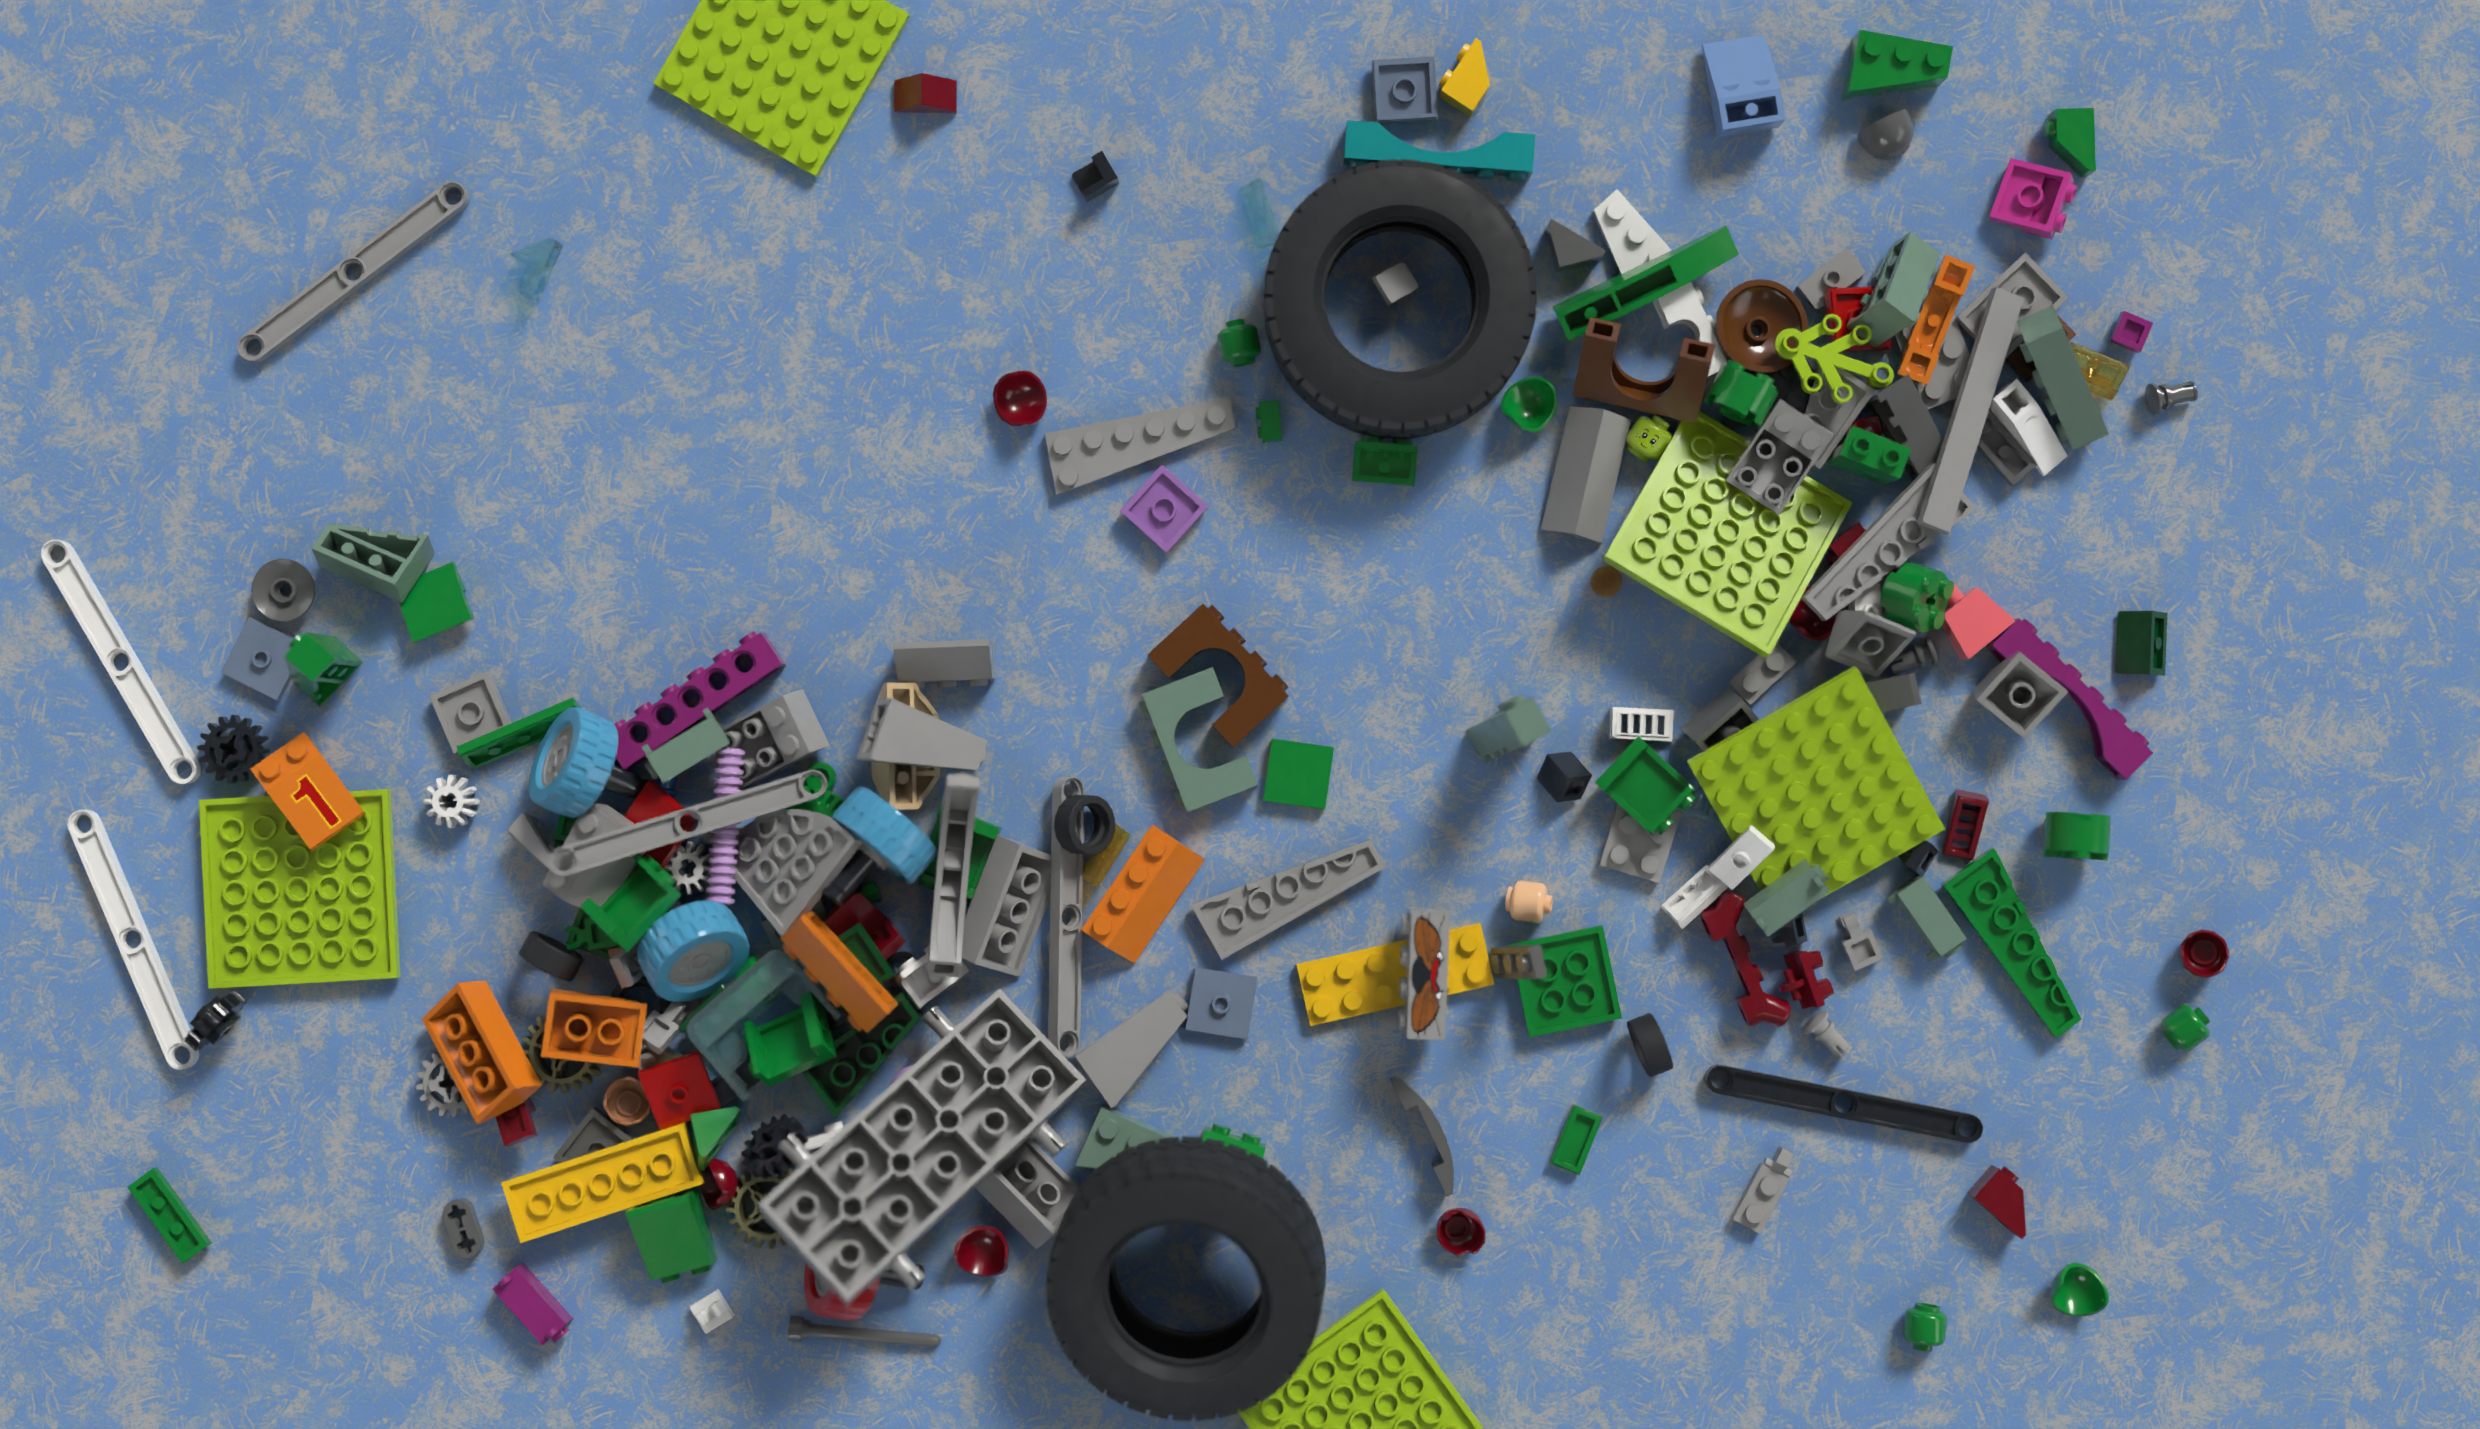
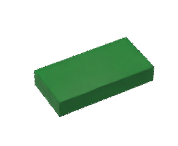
[1549,1104,1603,1175]

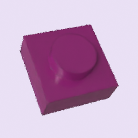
[2109,311,2153,353]

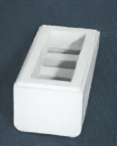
[1609,707,1674,741]

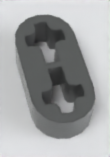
[443,1198,484,1258]

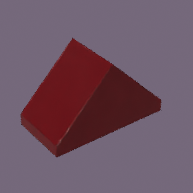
[894,73,957,113]

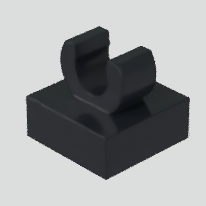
[1898,840,1938,876]
[1772,912,1808,947]

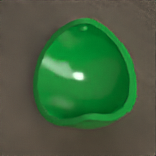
[1501,377,1557,432]
[2051,1263,2109,1317]

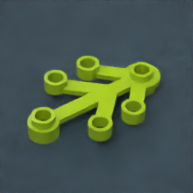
[1775,314,1894,404]

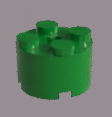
[1704,360,1778,428]
[1880,561,1954,632]
[2043,812,2111,861]

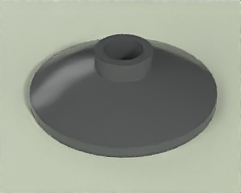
[251,559,315,622]

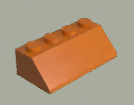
[1081,824,1205,963]
[780,910,899,1033]
[421,980,542,1124]

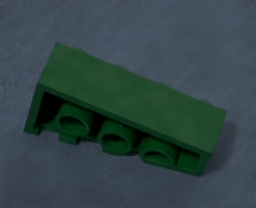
[802,991,924,1119]

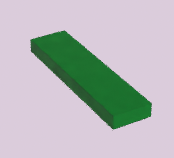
[457,697,582,770]

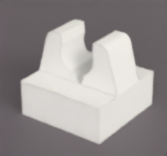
[689,1289,735,1334]

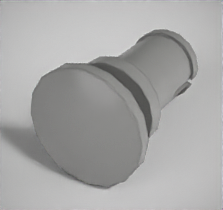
[1803,1010,1852,1060]

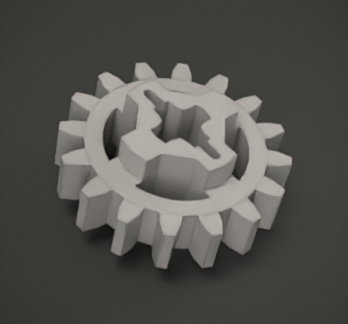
[416,1051,470,1117]

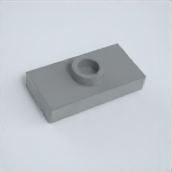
[1796,248,1866,312]

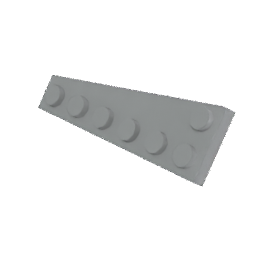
[1044,398,1235,495]
[1801,463,1977,620]
[1191,839,1386,960]

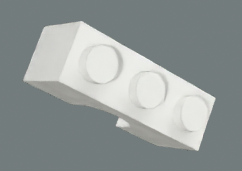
[1652,282,1730,379]

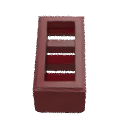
[1941,789,1989,861]

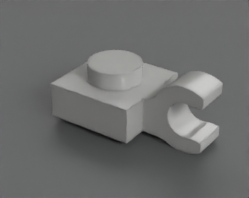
[1839,912,1884,971]
[642,1001,686,1055]

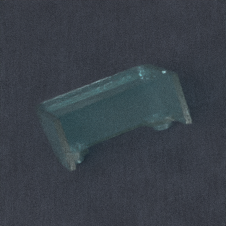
[687,950,846,1101]

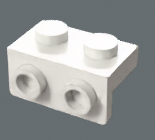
[895,945,969,1010]

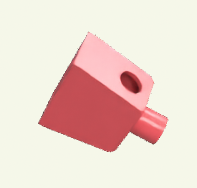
[1942,584,2015,660]

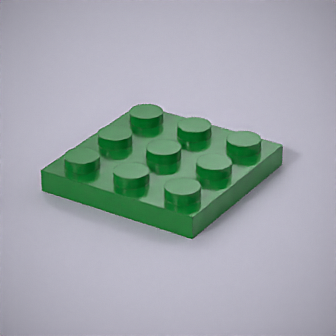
[1509,925,1622,1037]

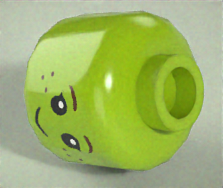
[1626,414,1673,463]

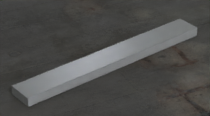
[1917,287,2024,534]

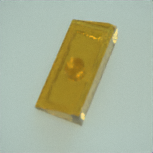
[2070,342,2130,401]
[1083,823,1131,887]

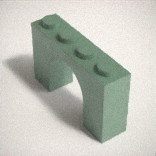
[1139,667,1258,812]

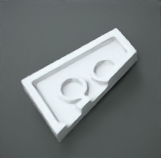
[1593,189,1672,275]

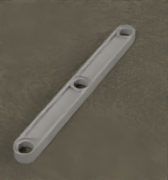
[237,181,470,363]
[549,770,827,876]
[1048,776,1084,1058]

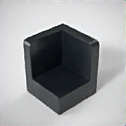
[1072,151,1119,202]
[1537,752,1592,802]

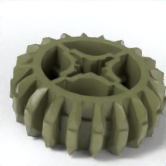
[522,1015,603,1094]
[725,1168,793,1249]

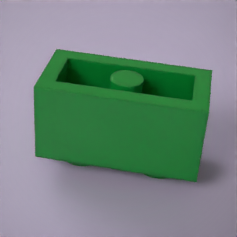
[1255,400,1282,443]

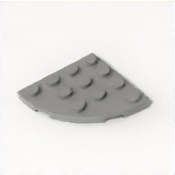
[733,809,863,936]

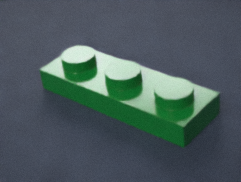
[127,1167,212,1264]

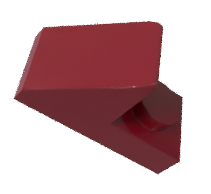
[496,1097,538,1147]

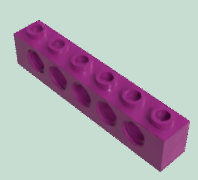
[614,631,786,770]

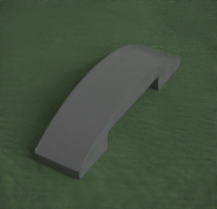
[1390,1076,1454,1196]

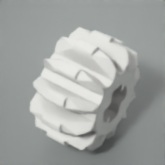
[423,775,480,828]
[664,841,712,895]

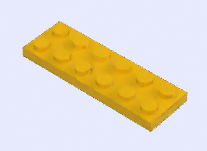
[1296,923,1495,1026]
[501,1122,704,1243]

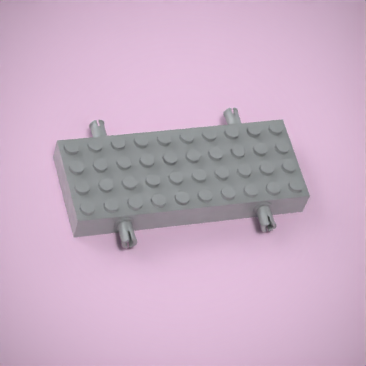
[758,988,1086,1307]

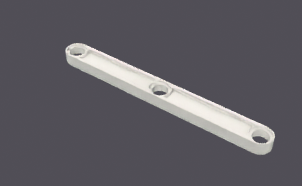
[41,540,201,784]
[67,810,199,1070]

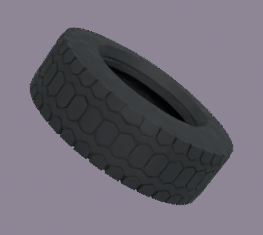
[1263,159,1537,439]
[1046,1136,1326,1421]

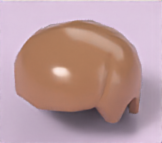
[603,1077,651,1126]

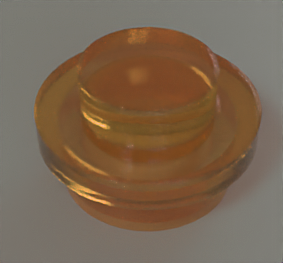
[1590,566,1622,597]

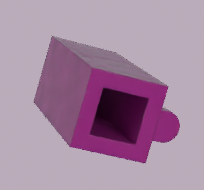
[492,1263,573,1346]

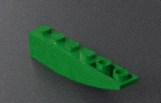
[1552,225,1739,341]

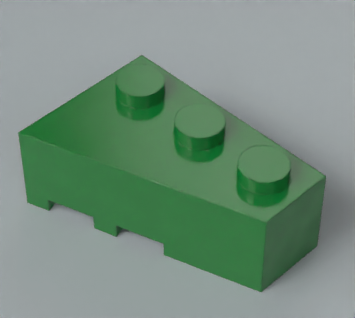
[1841,30,1953,100]
[284,632,363,707]

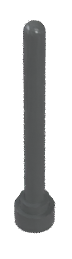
[788,1316,941,1347]

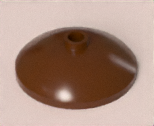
[1715,279,1808,374]

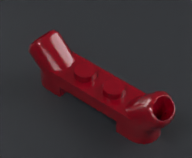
[1699,890,1791,1028]

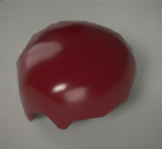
[2179,929,2230,978]
[699,1159,738,1210]
[1436,1208,1486,1256]

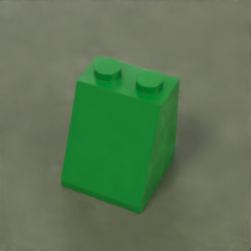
[625,1186,718,1283]

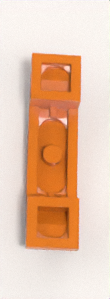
[1897,255,1975,385]

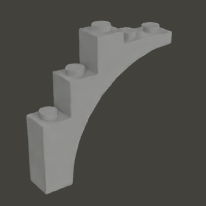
[927,773,980,977]

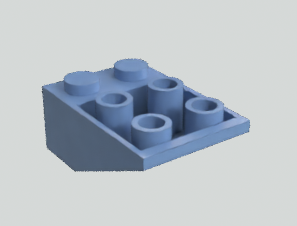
[1702,34,1786,138]

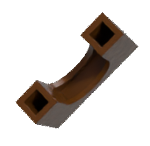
[1573,317,1715,423]
[1148,604,1289,748]

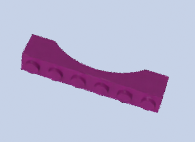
[1985,618,2153,780]

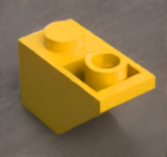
[1438,38,1490,118]

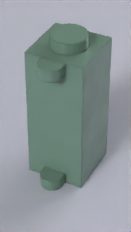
[642,707,730,783]
[1744,859,1830,937]
[1886,875,1967,961]

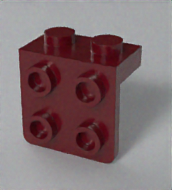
[822,891,906,960]

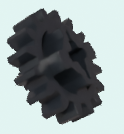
[197,715,270,783]
[184,990,246,1051]
[741,1114,808,1180]

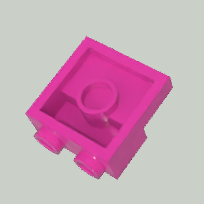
[1989,158,2077,240]

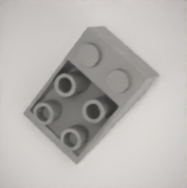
[1726,399,1833,515]
[722,689,830,789]

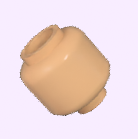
[1505,880,1553,924]

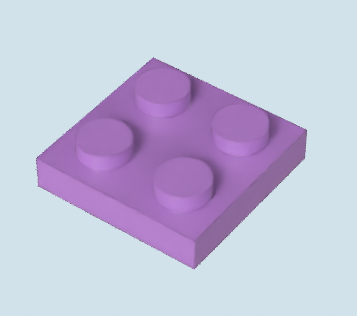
[1120,465,1209,554]

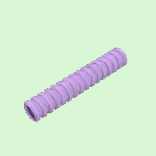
[705,748,745,905]

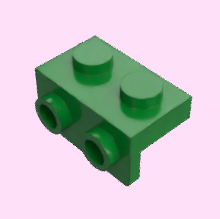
[1352,436,1419,486]

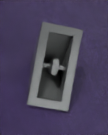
[1545,219,1606,272]

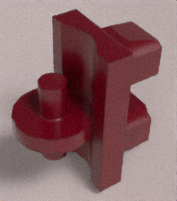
[1778,951,1834,1009]

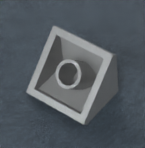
[1826,610,1916,677]

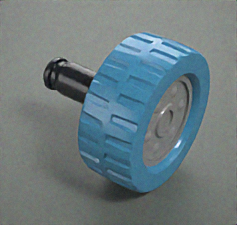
[529,707,650,818]
[822,786,938,907]
[637,899,749,1002]

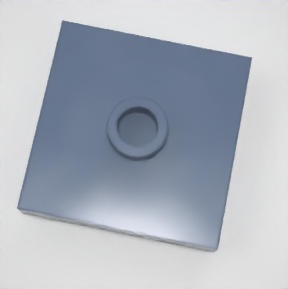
[1371,57,1438,125]
[221,616,294,701]
[1185,967,1258,1040]

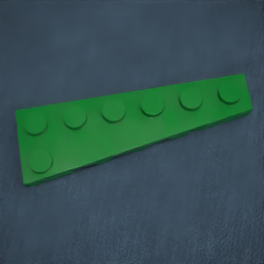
[1941,848,2082,1038]

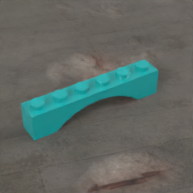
[1343,120,1536,182]

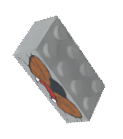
[1398,907,1450,1040]

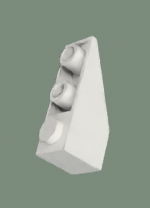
[1989,379,2068,476]

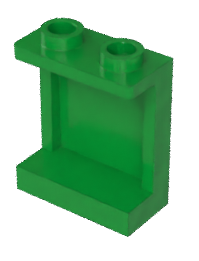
[1826,426,1911,486]
[1595,736,1696,836]
[918,805,1002,899]
[580,854,681,952]
[743,991,836,1087]

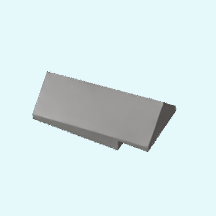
[1540,406,1631,544]

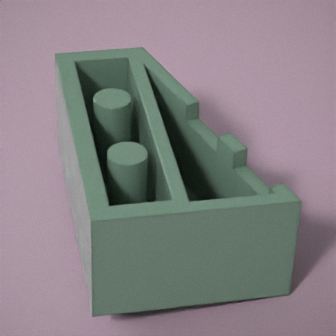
[311,523,435,603]

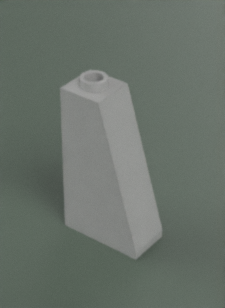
[857,698,988,771]
[1075,989,1189,1108]

